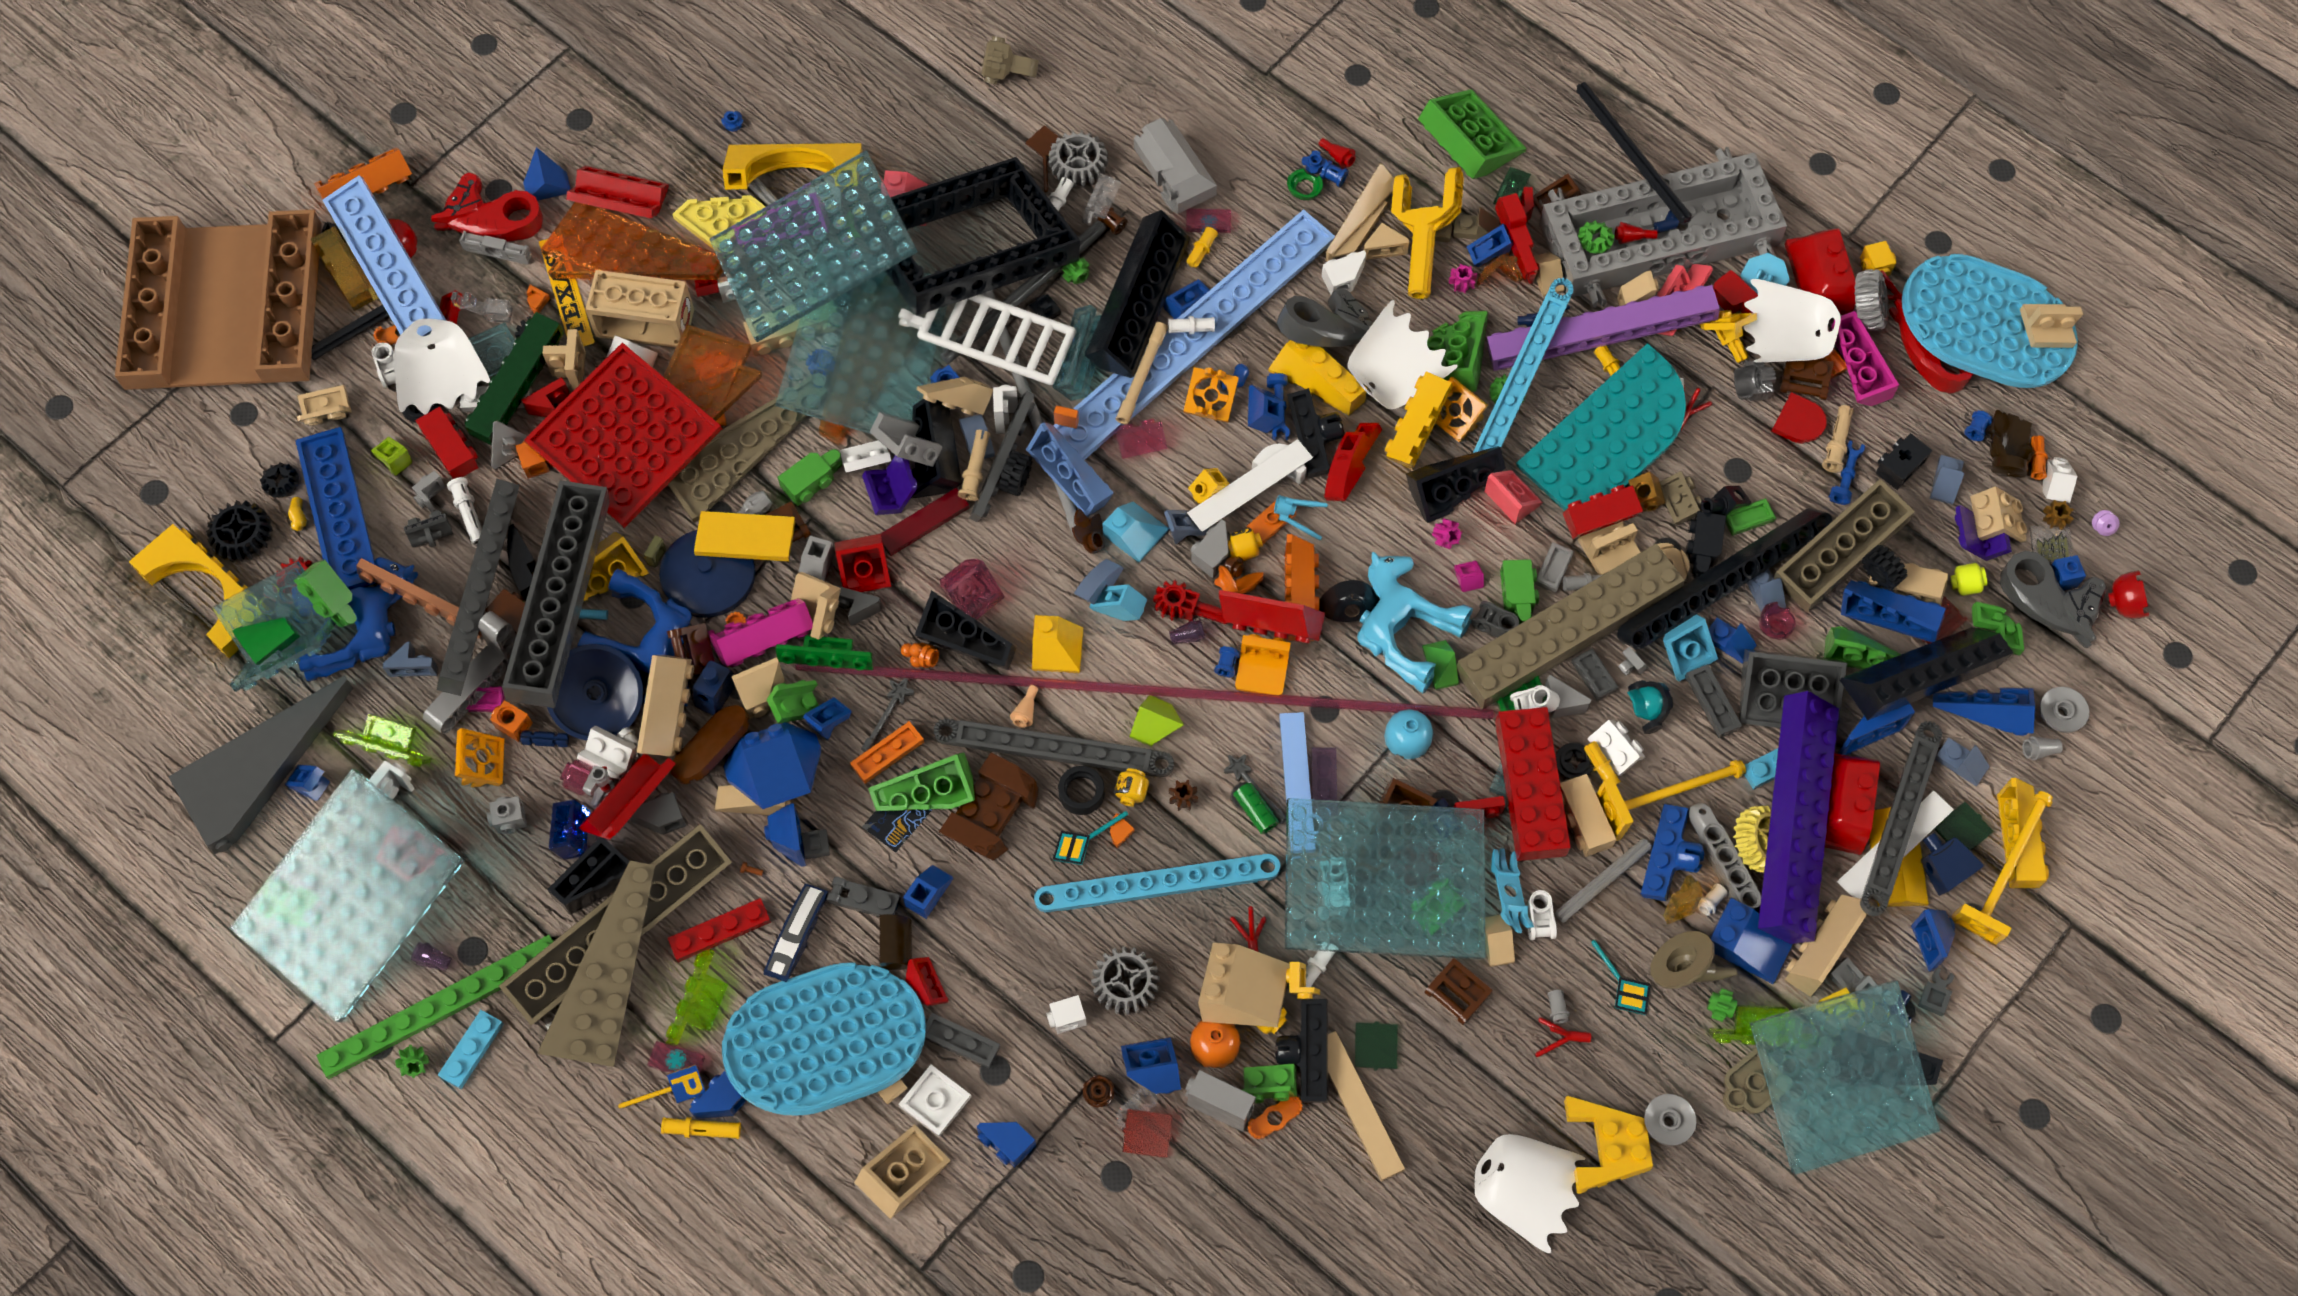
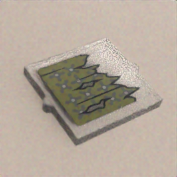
[2030,525,2073,565]

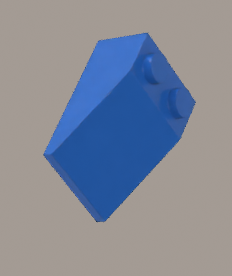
[1837,704,1915,755]
[1710,898,1793,984]

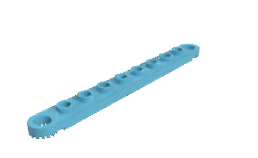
[1473,278,1573,453]
[1034,854,1280,913]

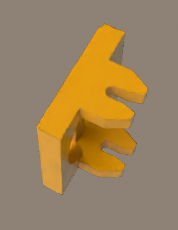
[1183,367,1239,423]
[1436,377,1488,442]
[455,728,505,788]

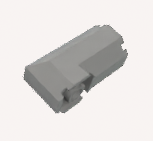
[1134,118,1217,214]

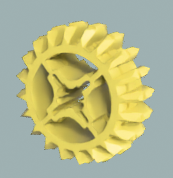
[1733,805,1771,873]

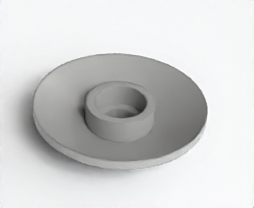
[2040,687,2089,733]
[1644,1094,1696,1146]

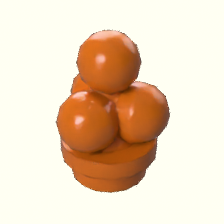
[901,643,939,668]

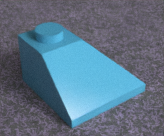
[1103,502,1169,562]
[1663,614,1718,681]

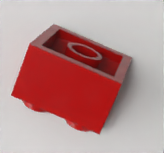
[834,534,891,592]

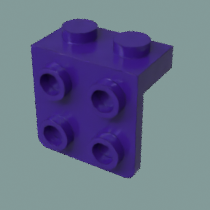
[862,455,917,515]
[1955,505,2012,561]

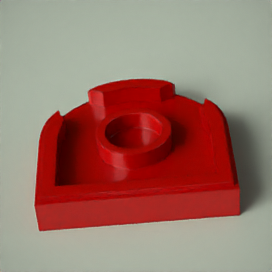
[1771,392,1827,444]

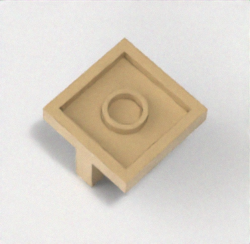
[2020,304,2083,348]
[542,329,586,391]
[1578,522,1641,575]

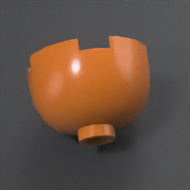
[1190,1020,1241,1068]

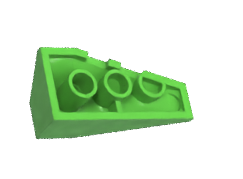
[1824,626,1901,670]
[868,753,975,811]

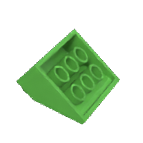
[1418,89,1527,179]

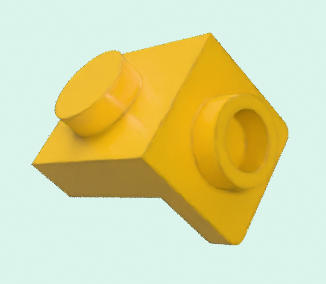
[1286,962,1320,999]

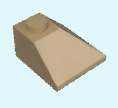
[731,657,785,719]

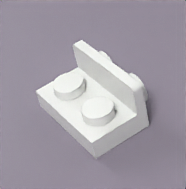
[993,385,1018,434]
[840,440,891,473]
[577,726,637,779]
[366,761,415,804]

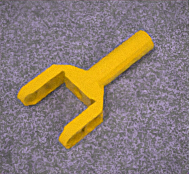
[1391,167,1464,299]

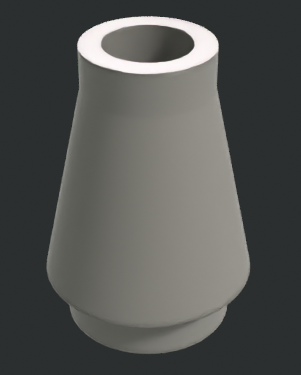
[2022,736,2062,760]

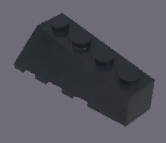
[911,399,962,498]
[915,590,1017,670]

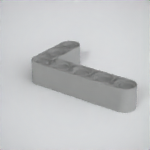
[423,611,516,734]

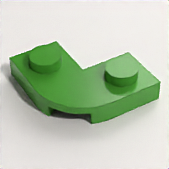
[1971,602,2024,655]

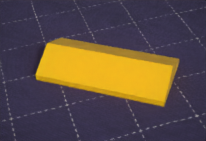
[1869,807,1929,907]

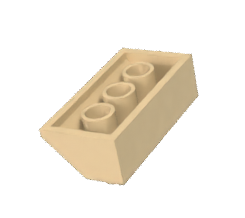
[637,655,694,756]
[1785,895,1874,997]

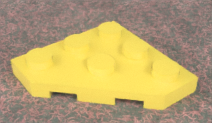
[672,195,768,256]

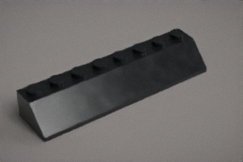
[1085,210,1191,378]
[1840,627,2014,720]

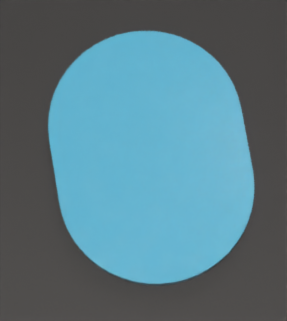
[1902,254,2078,388]
[722,962,926,1116]

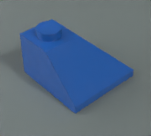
[764,803,806,867]
[1911,909,1955,972]
[1121,1037,1181,1094]

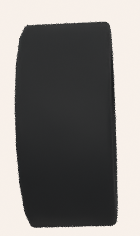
[1058,766,1105,815]

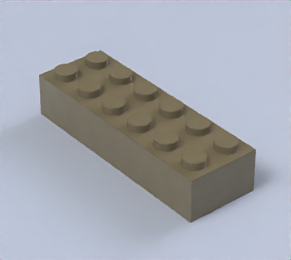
[1774,479,1915,613]

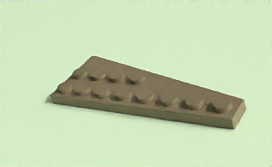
[667,375,828,523]
[538,861,655,1067]

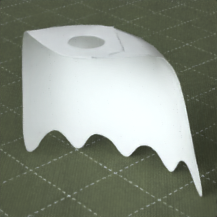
[1743,279,1841,362]
[1348,300,1458,409]
[394,318,490,415]
[1475,1134,1586,1253]

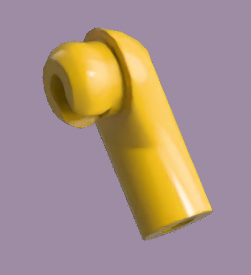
[288,497,307,531]

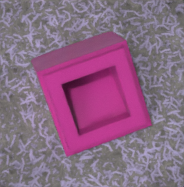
[1454,561,1484,592]

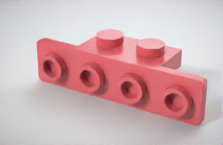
[1657,264,1713,336]

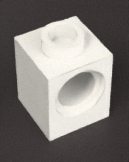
[1046,995,1086,1034]

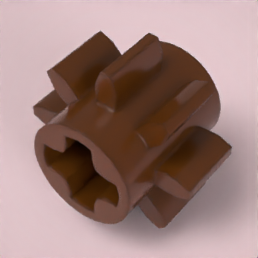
[1169,780,1198,811]

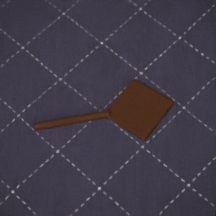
[1025,125,1060,192]

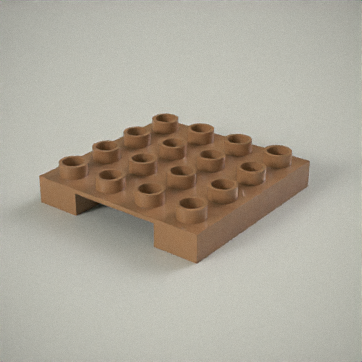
[115,209,322,390]

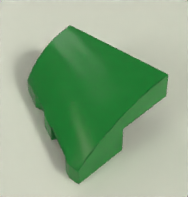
[233,617,301,665]

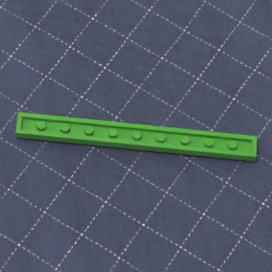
[316,934,553,1079]

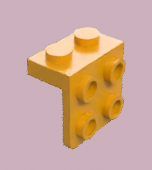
[1235,634,1291,697]

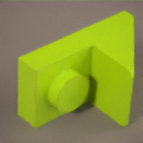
[371,437,413,476]

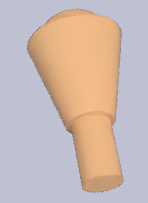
[1010,685,1038,728]

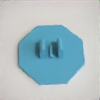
[1740,253,1790,294]

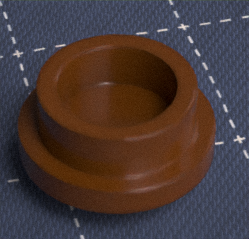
[1224,556,1244,579]

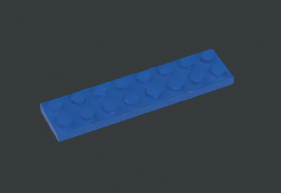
[295,427,377,590]

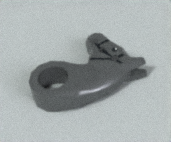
[1277,288,1373,347]
[2000,551,2107,648]

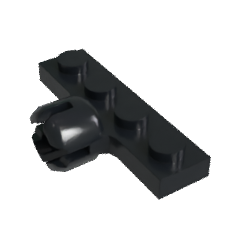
[1287,388,1345,478]
[1275,999,1328,1103]

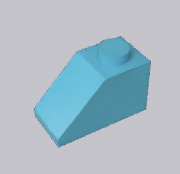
[1089,584,1148,621]

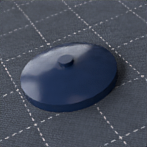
[659,530,755,618]
[547,644,644,741]

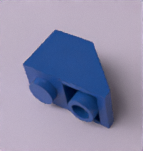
[1248,385,1283,433]
[903,865,954,919]
[689,1071,747,1119]
[976,1122,1036,1168]

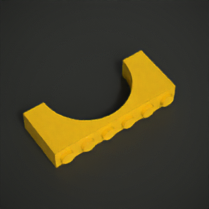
[723,143,863,190]
[129,524,273,658]

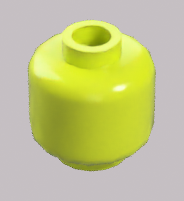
[1950,563,1988,596]

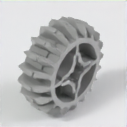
[1049,130,1108,187]
[1854,269,1889,331]
[1091,946,1160,1015]

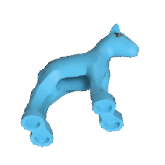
[1357,552,1473,694]

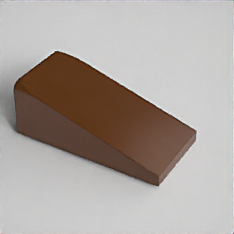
[1533,174,1581,213]

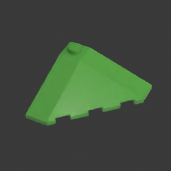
[1427,311,1488,392]

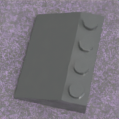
[1739,649,1847,735]

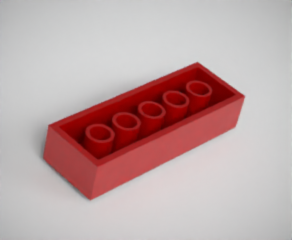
[1495,707,1571,861]

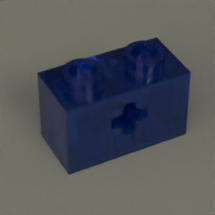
[549,799,590,860]

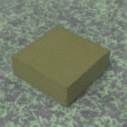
[644,535,667,568]

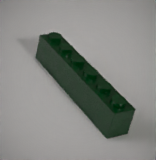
[464,312,564,446]

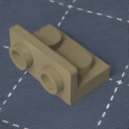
[1660,471,1703,526]

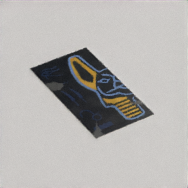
[862,765,933,853]

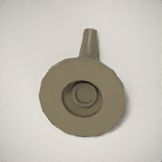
[1650,931,1737,989]

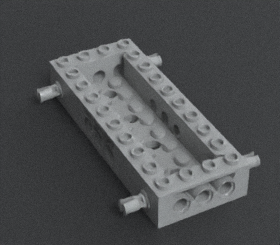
[1539,147,1787,308]

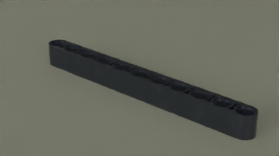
[1617,508,1833,649]

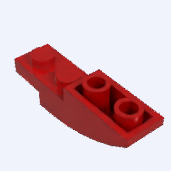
[1324,423,1382,501]

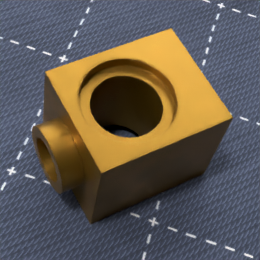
[1628,471,1665,512]

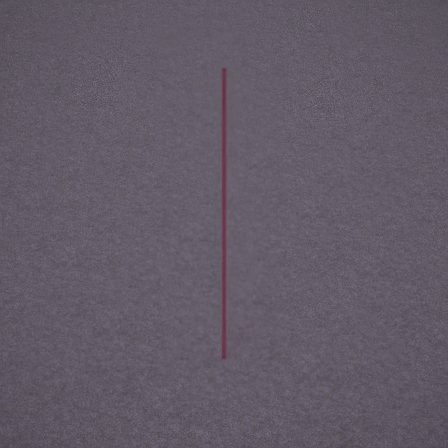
[796,664,1493,719]

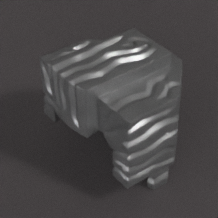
[1734,360,1776,401]

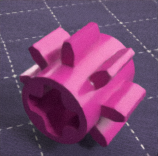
[1448,264,1477,293]
[1432,518,1462,549]

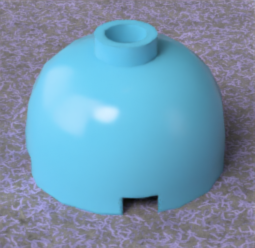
[1384,709,1433,759]

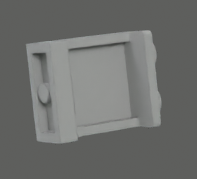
[870,411,942,467]

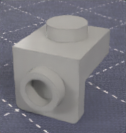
[412,470,445,512]

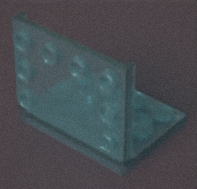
[212,561,336,692]

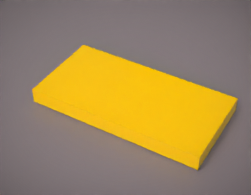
[694,511,795,562]

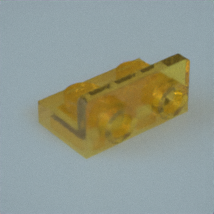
[1663,875,1703,924]

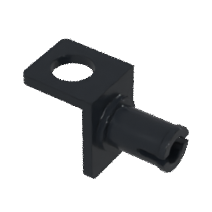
[1701,486,1752,516]

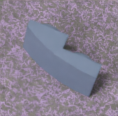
[959,414,995,459]
[1074,559,1124,605]

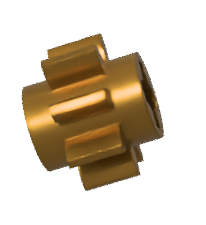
[2043,500,2074,530]

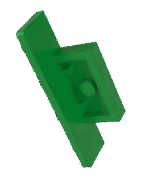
[776,635,874,670]

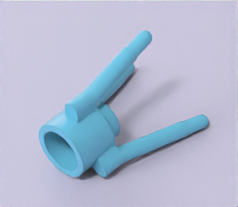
[1274,495,1328,540]

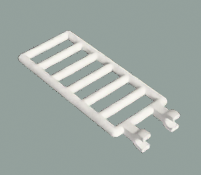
[898,294,1077,385]

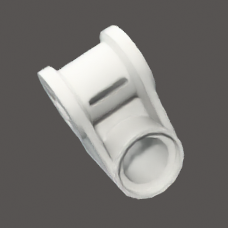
[372,342,396,389]
[1510,685,1560,712]
[1527,890,1557,940]

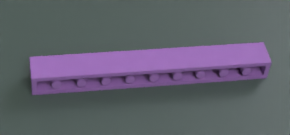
[1487,285,1720,371]

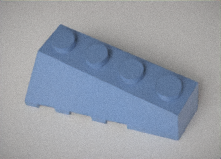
[1026,422,1113,517]

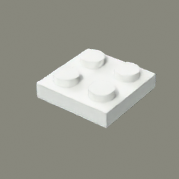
[898,1065,971,1137]

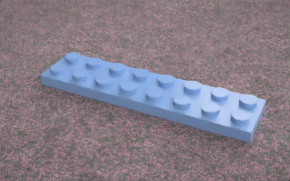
[322,175,447,336]

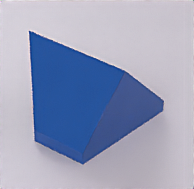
[523,147,571,201]

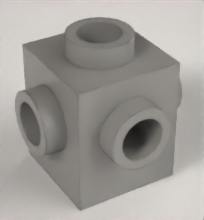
[487,796,527,834]

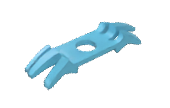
[1491,849,1534,933]

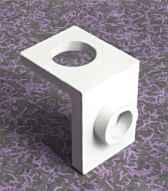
[717,275,745,303]

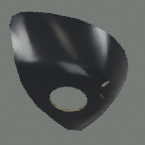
[1319,580,1380,622]

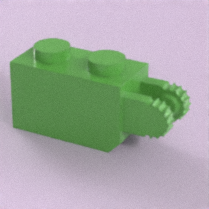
[777,449,843,506]
[293,559,357,627]
[1500,559,1539,625]

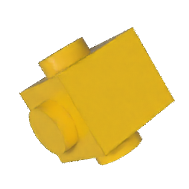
[1860,241,1896,276]
[1188,468,1230,504]

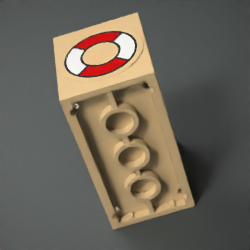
[585,270,694,349]

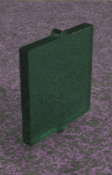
[1934,802,1994,851]
[1355,1021,1398,1071]

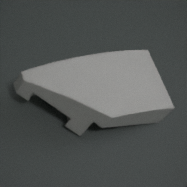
[1828,957,1883,995]

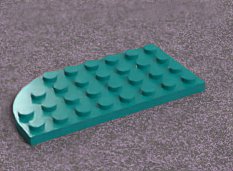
[1516,343,1686,511]

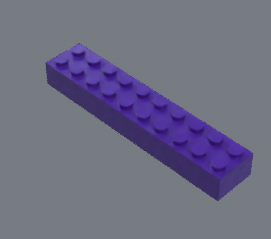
[1758,691,1839,944]

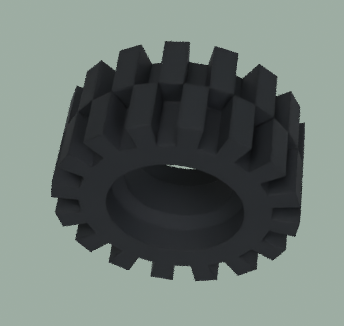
[999,451,1033,496]
[1862,545,1908,590]

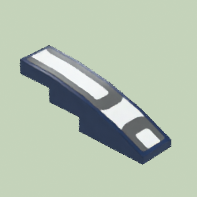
[763,883,828,982]

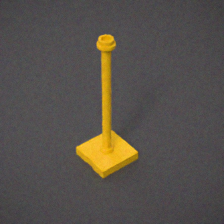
[1596,760,1746,841]
[1951,791,2053,945]

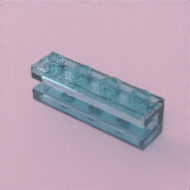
[1052,305,1101,401]

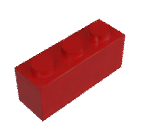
[415,406,479,479]
[1562,484,1643,539]

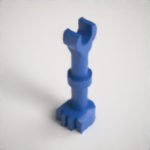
[1267,373,1290,440]
[1829,441,1865,505]

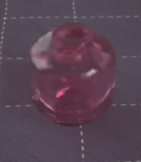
[560,760,593,796]

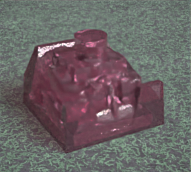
[940,559,1005,620]

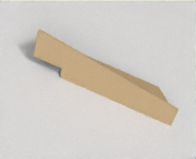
[1325,163,1394,262]

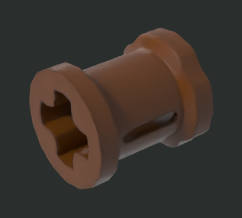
[1098,206,1128,235]

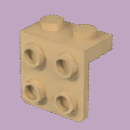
[296,385,352,426]
[1970,486,2027,542]
[791,572,841,640]

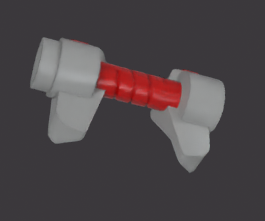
[582,765,614,806]

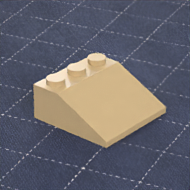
[1198,943,1290,1027]

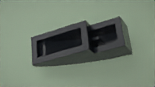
[507,524,536,601]

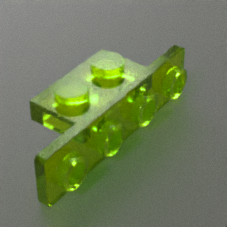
[333,714,432,767]
[666,949,728,1047]
[1709,1005,1816,1048]

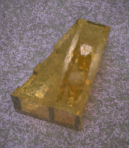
[311,226,378,311]

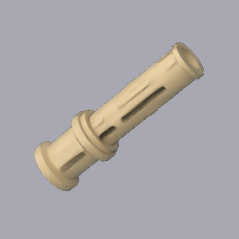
[1822,405,1854,473]
[958,430,991,501]

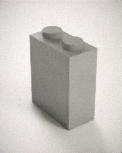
[1185,1070,1256,1132]

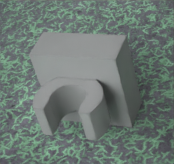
[1618,646,1648,676]

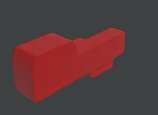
[1495,193,1539,284]
[1713,270,1758,314]

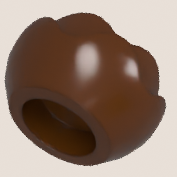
[1083,1075,1115,1108]

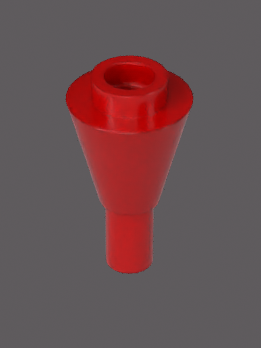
[1319,138,1356,169]
[1614,222,1658,244]

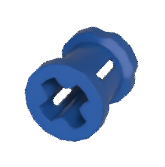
[1320,160,1349,188]
[1964,410,1993,441]
[1214,646,1240,678]

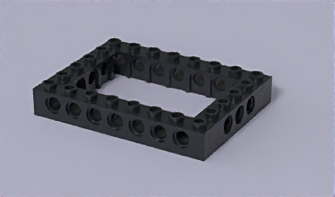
[855,157,1080,316]

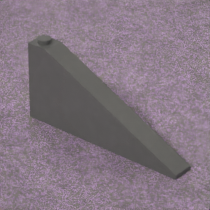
[168,676,353,854]

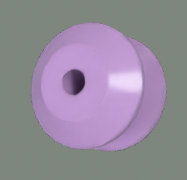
[2092,510,2120,536]

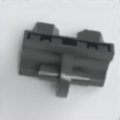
[404,510,453,548]

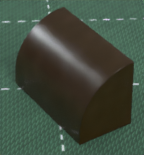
[880,914,912,970]

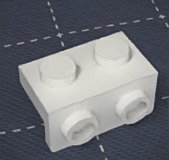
[1587,720,1646,776]

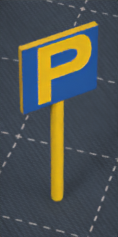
[618,1065,706,1108]

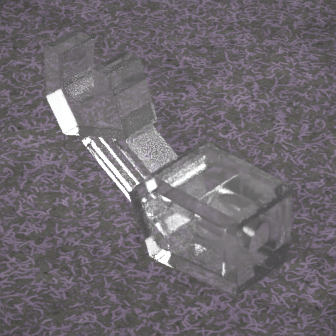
[451,291,513,323]

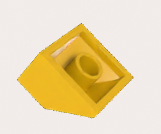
[1032,615,1083,673]

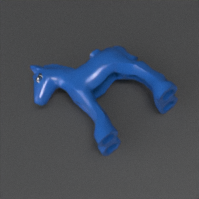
[292,557,418,682]
[577,568,692,707]

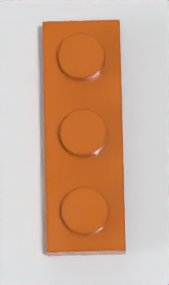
[850,721,924,784]

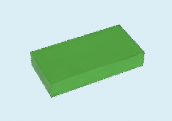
[1725,498,1776,536]

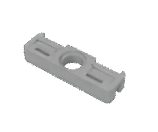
[459,231,532,265]

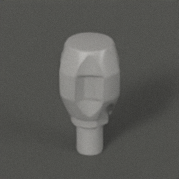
[736,490,773,515]

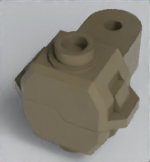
[981,36,1039,85]

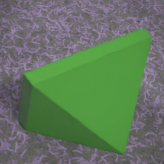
[1422,640,1459,690]

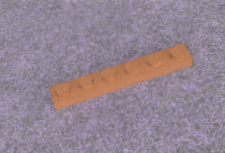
[356,558,483,638]

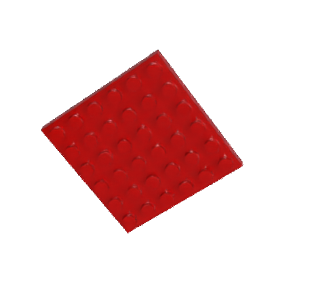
[524,342,722,528]

